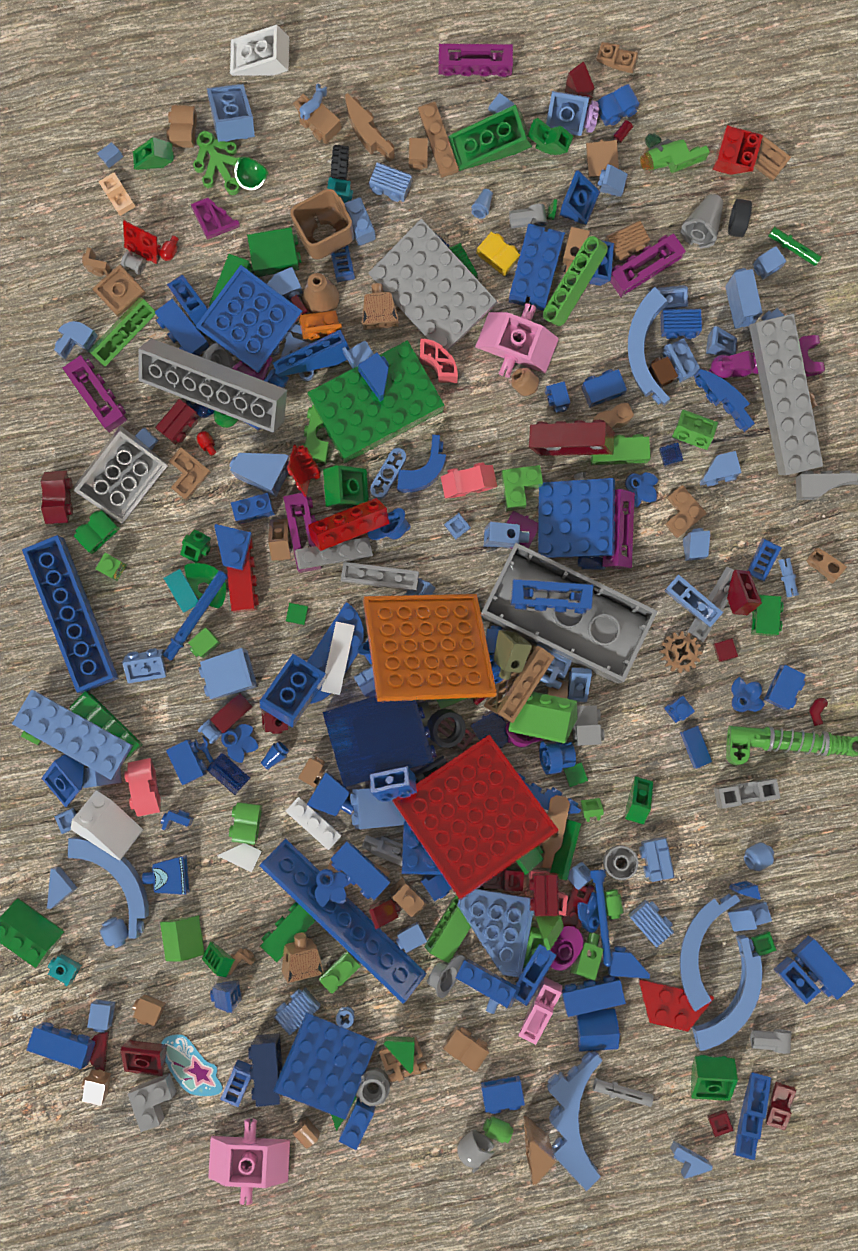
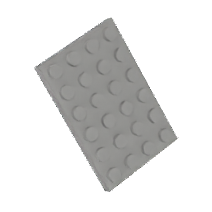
[368,219,498,351]

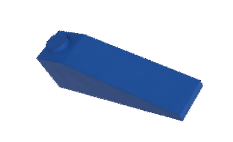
[273,330,350,377]

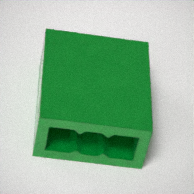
[247,227,302,277]

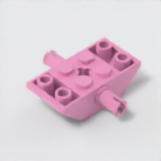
[475,303,559,378]
[208,1118,290,1205]

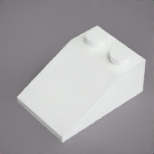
[230,25,289,76]
[71,791,143,861]

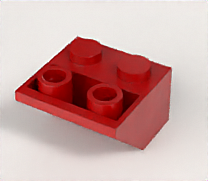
[712,125,763,175]

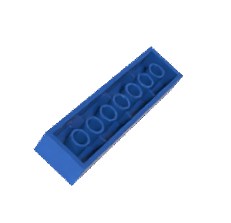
[22,535,119,693]

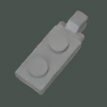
[362,835,403,866]

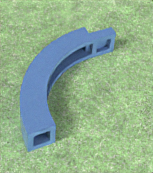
[628,287,670,406]
[68,837,149,938]
[679,894,740,1011]
[692,934,762,1051]

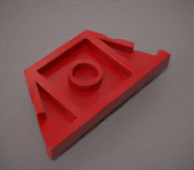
[638,978,714,1032]

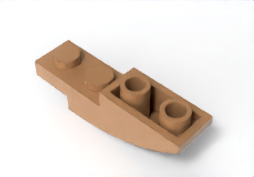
[345,93,395,162]

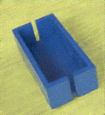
[508,223,565,311]

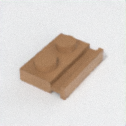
[754,136,791,181]

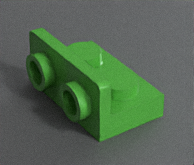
[672,409,718,450]

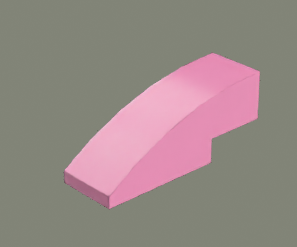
[518,977,562,1044]

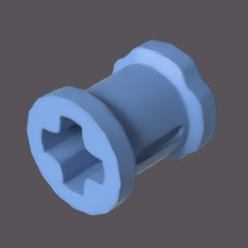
[197,719,223,744]
[336,1006,355,1029]

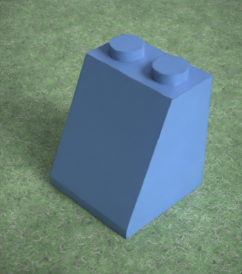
[229,453,290,497]
[199,648,257,700]

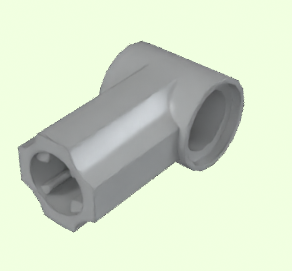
[509,204,547,229]
[750,1029,791,1054]

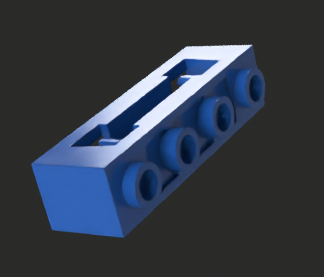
[511,579,593,614]

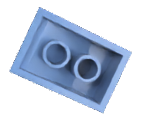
[207,84,255,142]

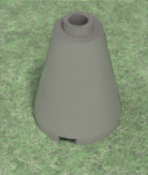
[681,194,724,248]

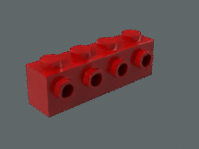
[308,498,389,551]

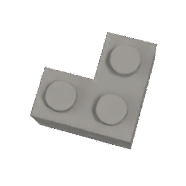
[573,705,605,745]
[128,1073,177,1132]

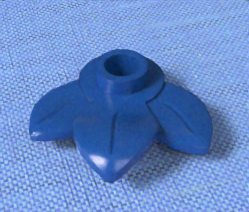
[625,472,659,508]
[731,677,765,712]
[221,724,259,763]
[315,869,350,907]
[578,892,600,933]

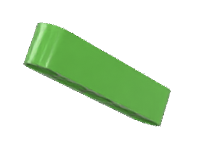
[543,236,608,326]

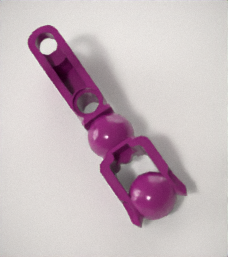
[709,335,826,379]

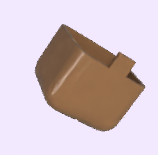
[290,189,355,260]

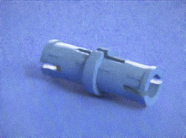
[778,558,799,597]

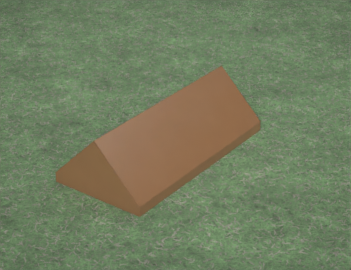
[523,1116,556,1185]

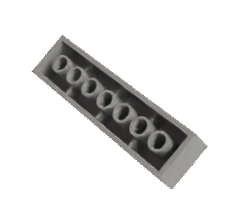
[749,314,823,475]
[139,338,287,433]

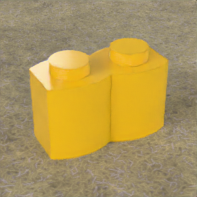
[476,232,520,276]

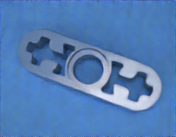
[370,448,406,499]

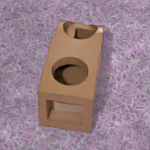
[806,548,847,584]

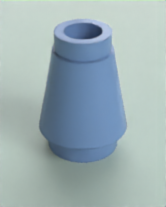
[471,189,493,219]

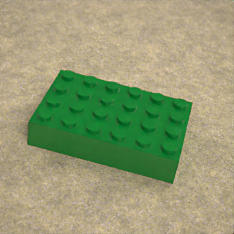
[307,340,445,464]

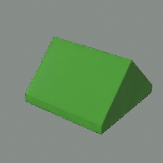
[160,915,205,962]

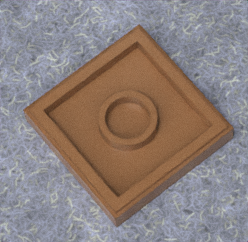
[92,264,146,317]

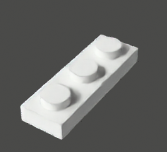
[285,797,342,850]

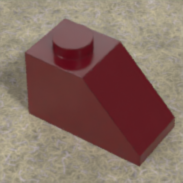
[564,62,595,104]
[727,569,762,616]
[369,897,401,929]

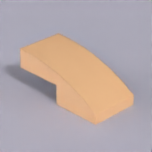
[98,172,136,216]

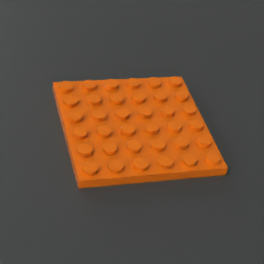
[363,594,497,702]

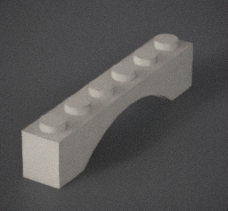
[796,470,858,500]

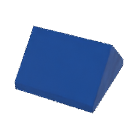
[560,170,600,225]
[576,1008,620,1052]

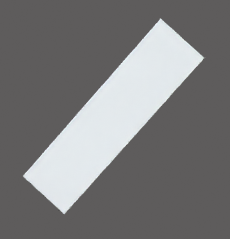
[321,622,355,695]

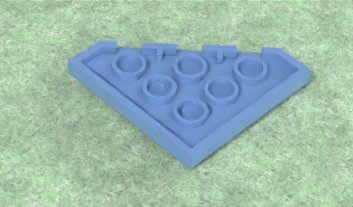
[458,889,534,977]

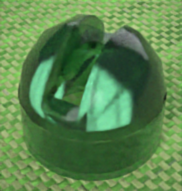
[645,133,661,149]

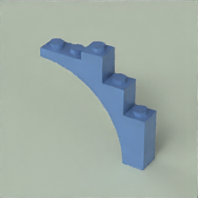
[547,1051,602,1191]

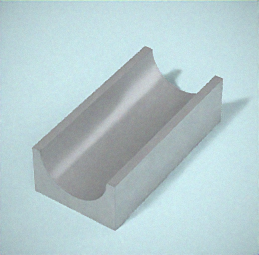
[481,543,658,684]

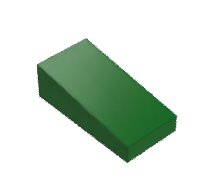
[547,199,558,220]

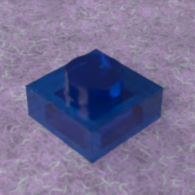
[658,442,683,467]

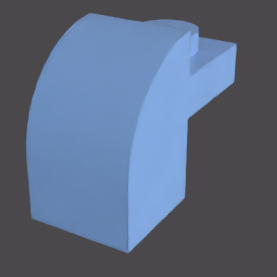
[54,321,98,359]

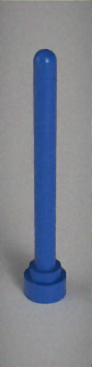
[590,869,612,967]

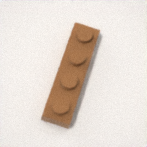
[418,102,459,178]

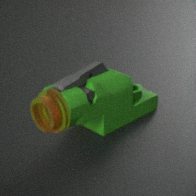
[640,139,709,173]

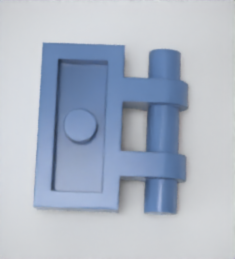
[536,644,572,690]

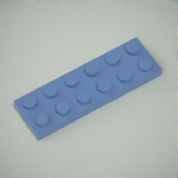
[12,690,133,780]

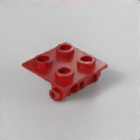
[123,220,161,264]
[287,444,321,497]

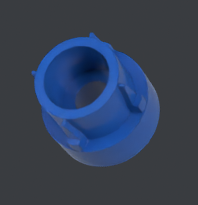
[539,740,576,775]

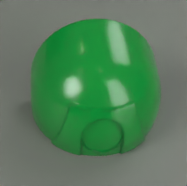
[235,156,269,190]

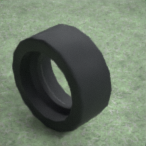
[728,199,752,238]
[426,709,466,748]

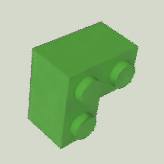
[501,465,543,512]

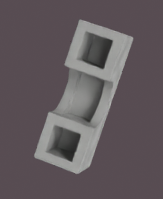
[714,778,780,809]

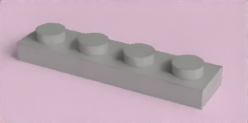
[295,537,373,570]
[341,562,419,591]
[687,567,734,642]

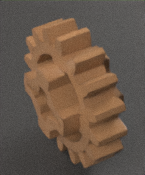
[659,631,702,673]

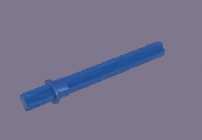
[163,570,228,660]

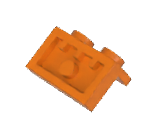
[299,310,342,340]

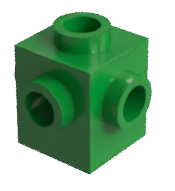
[180,529,211,563]

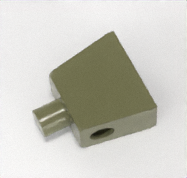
[494,630,532,680]

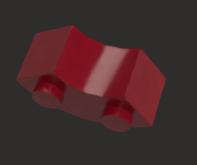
[40,470,73,524]

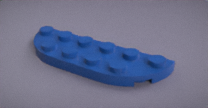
[307,602,364,704]

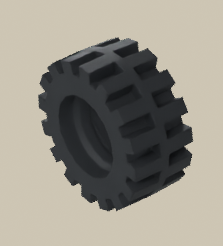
[331,145,349,181]

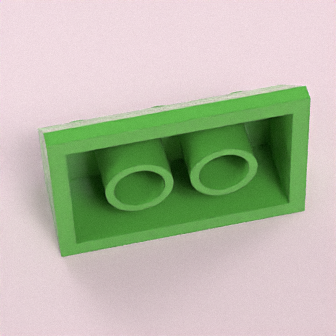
[509,692,578,743]

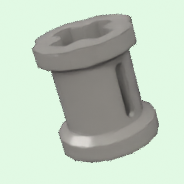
[121,250,146,275]

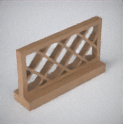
[483,645,555,723]

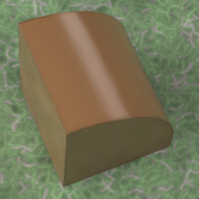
[292,1118,320,1149]

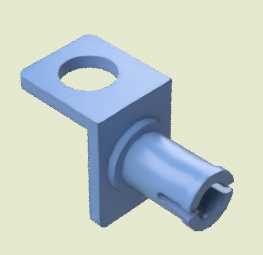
[343,341,374,368]

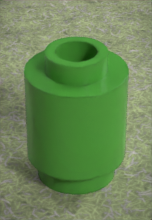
[604,889,624,919]
[483,1116,514,1143]

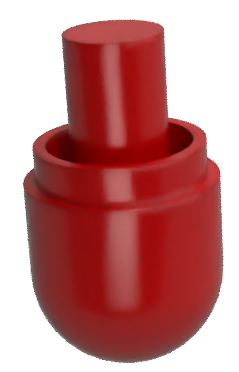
[159,236,179,261]
[196,431,217,456]

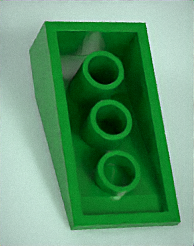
[448,104,532,171]

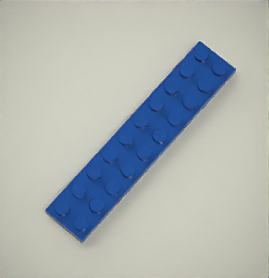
[259,838,427,1003]

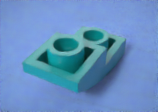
[163,569,198,613]

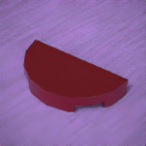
[90,1031,109,1071]

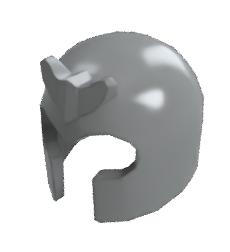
[457,1129,495,1173]

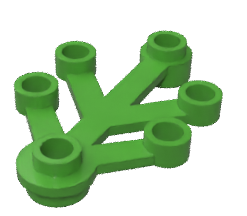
[193,131,240,195]

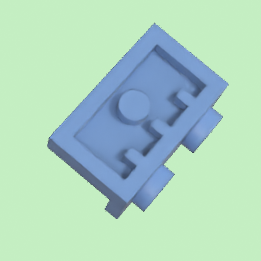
[663,338,700,383]
[122,648,167,683]

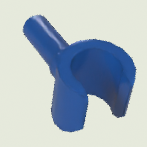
[195,735,214,763]

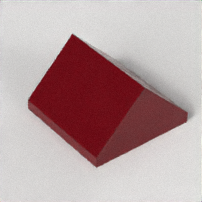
[120,1040,167,1076]

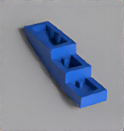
[733,1072,771,1160]

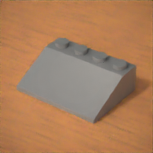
[74,426,168,524]

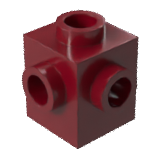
[261,709,288,734]

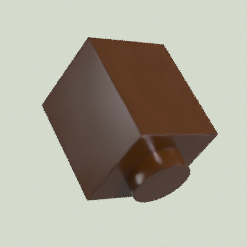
[648,357,678,388]

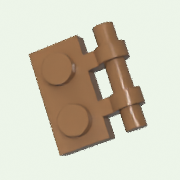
[379,1036,428,1083]

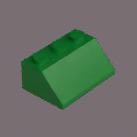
[0,898,66,968]

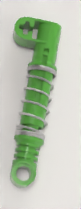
[726,726,858,766]

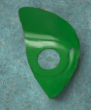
[184,563,226,608]

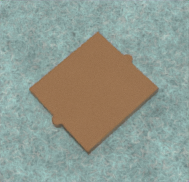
[586,140,619,177]

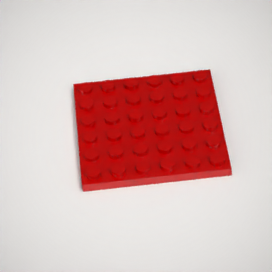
[392,735,559,900]

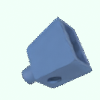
[484,522,529,548]

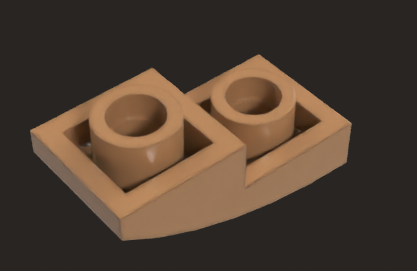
[596,42,638,73]

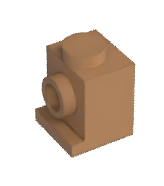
[298,756,326,788]

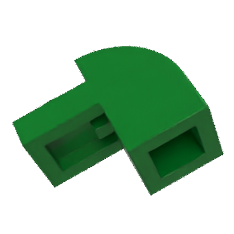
[527,118,573,155]

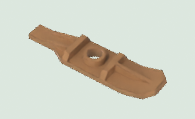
[542,795,570,869]

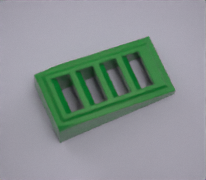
[202,941,235,978]

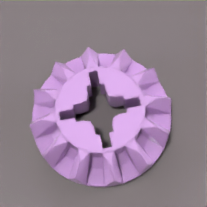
[584,101,599,133]

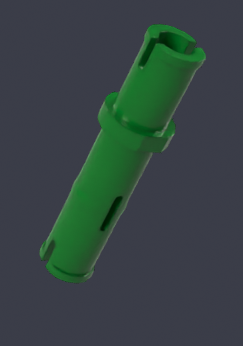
[768,227,822,266]

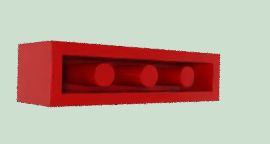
[227,537,259,613]

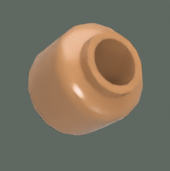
[511,368,539,396]

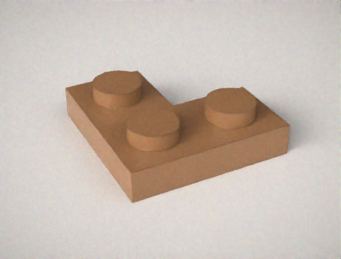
[169,447,211,501]
[665,485,707,538]

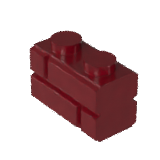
[155,399,199,445]
[529,873,559,916]

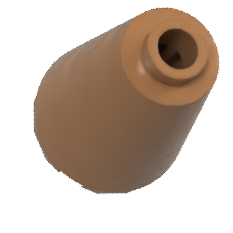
[302,273,340,314]

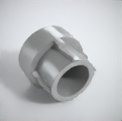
[603,845,639,880]
[357,1067,390,1106]

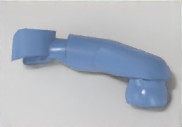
[299,83,327,120]

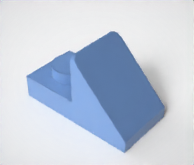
[568,668,592,702]
[727,901,772,932]
[670,1141,713,1179]

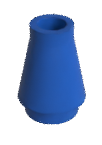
[261,741,289,770]

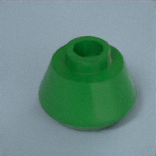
[213,410,238,428]

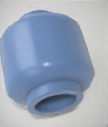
[744,842,774,872]
[100,917,129,948]

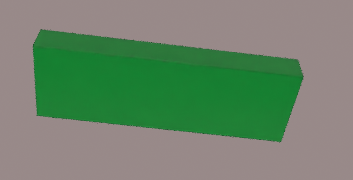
[550,819,581,881]

